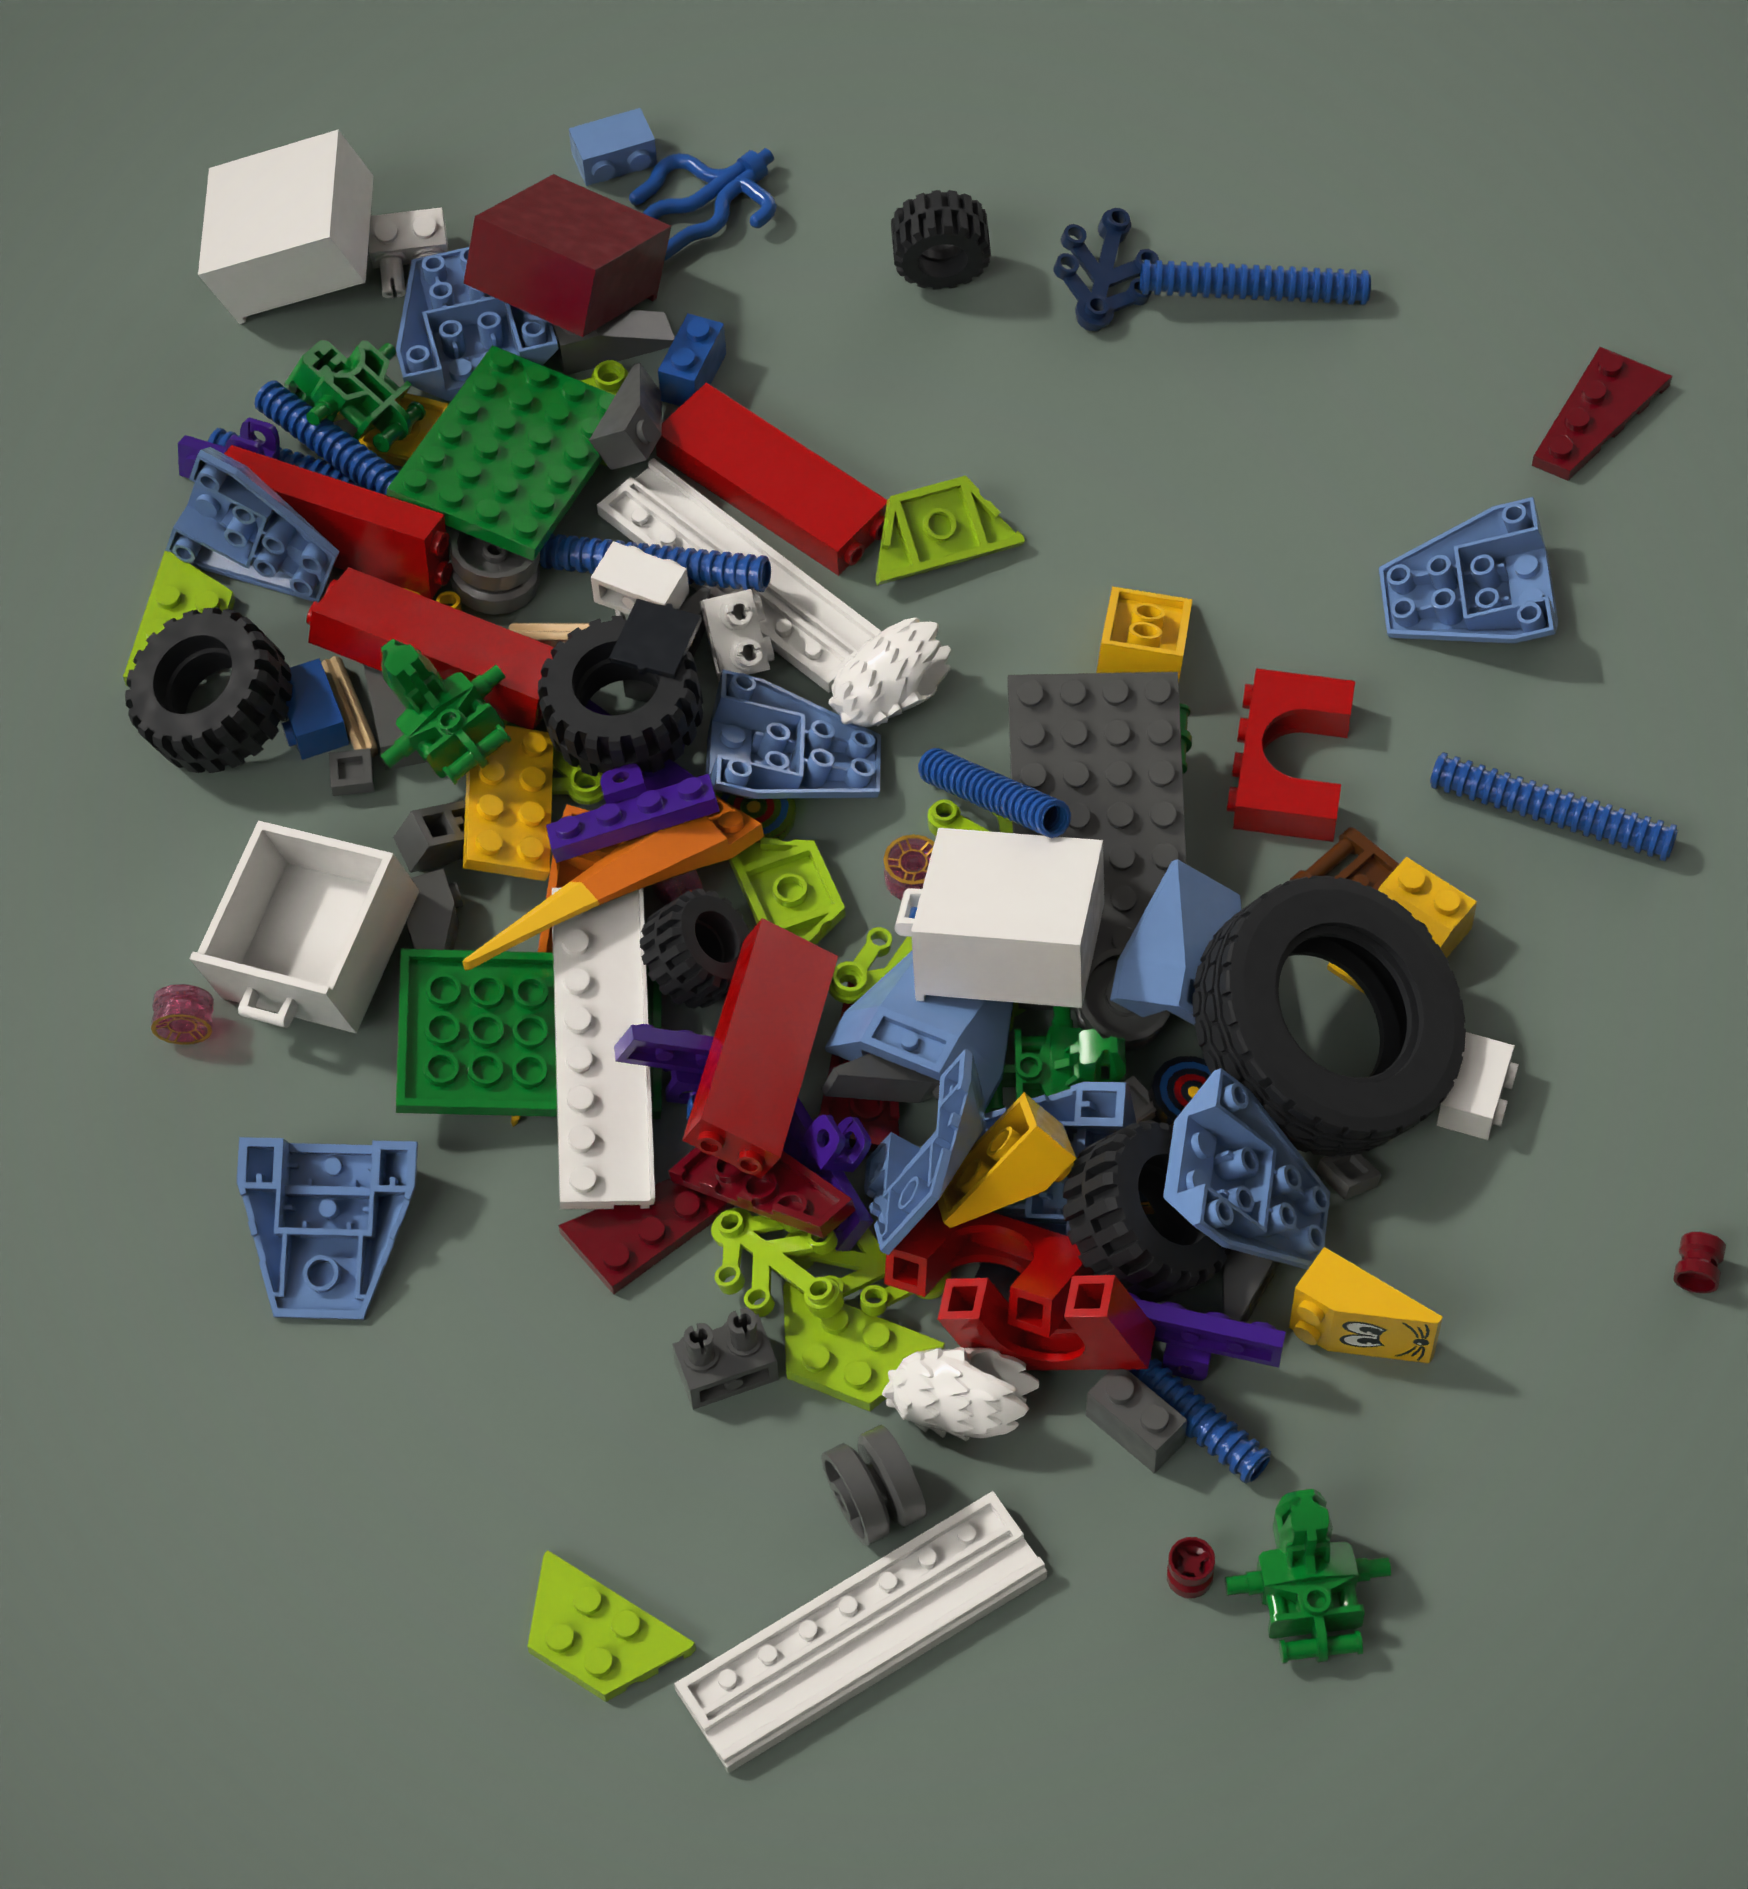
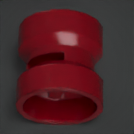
[1674,1232,1726,1293]
[1167,1537,1215,1598]

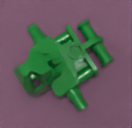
[284,340,426,452]
[380,639,512,785]
[984,1006,1126,1114]
[1225,1489,1391,1664]

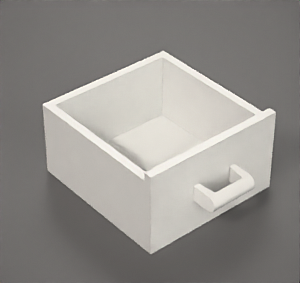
[198,129,374,324]
[189,820,419,1034]
[894,828,1104,1008]

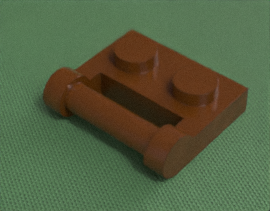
[1290,827,1399,890]

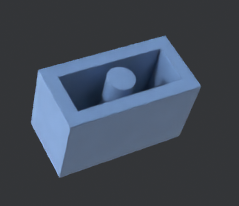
[569,108,657,186]

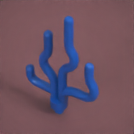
[629,148,777,261]

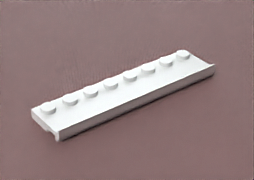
[597,458,882,693]
[551,888,655,1209]
[674,1491,1047,1773]

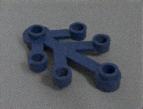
[1053,208,1159,331]

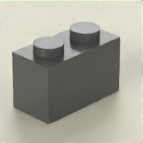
[1086,1369,1187,1474]

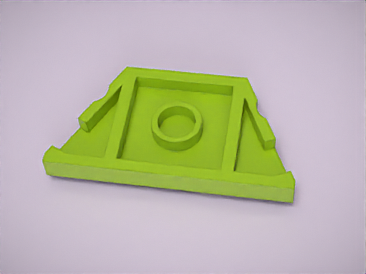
[875,475,1025,586]
[123,551,235,686]
[728,837,846,945]
[783,1281,945,1411]
[527,1550,696,1702]

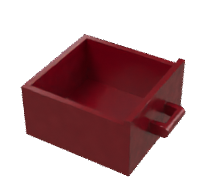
[463,174,671,337]

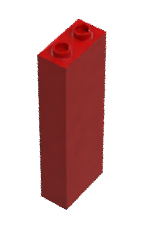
[656,382,887,576]
[224,445,453,599]
[306,567,554,730]
[682,918,838,1179]

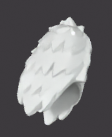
[828,618,951,727]
[882,1347,1039,1441]

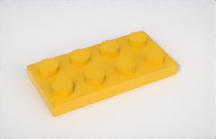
[463,725,553,881]

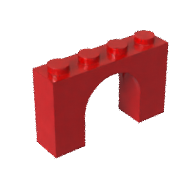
[1227,668,1355,842]
[884,1202,1095,1338]
[937,1275,1156,1371]

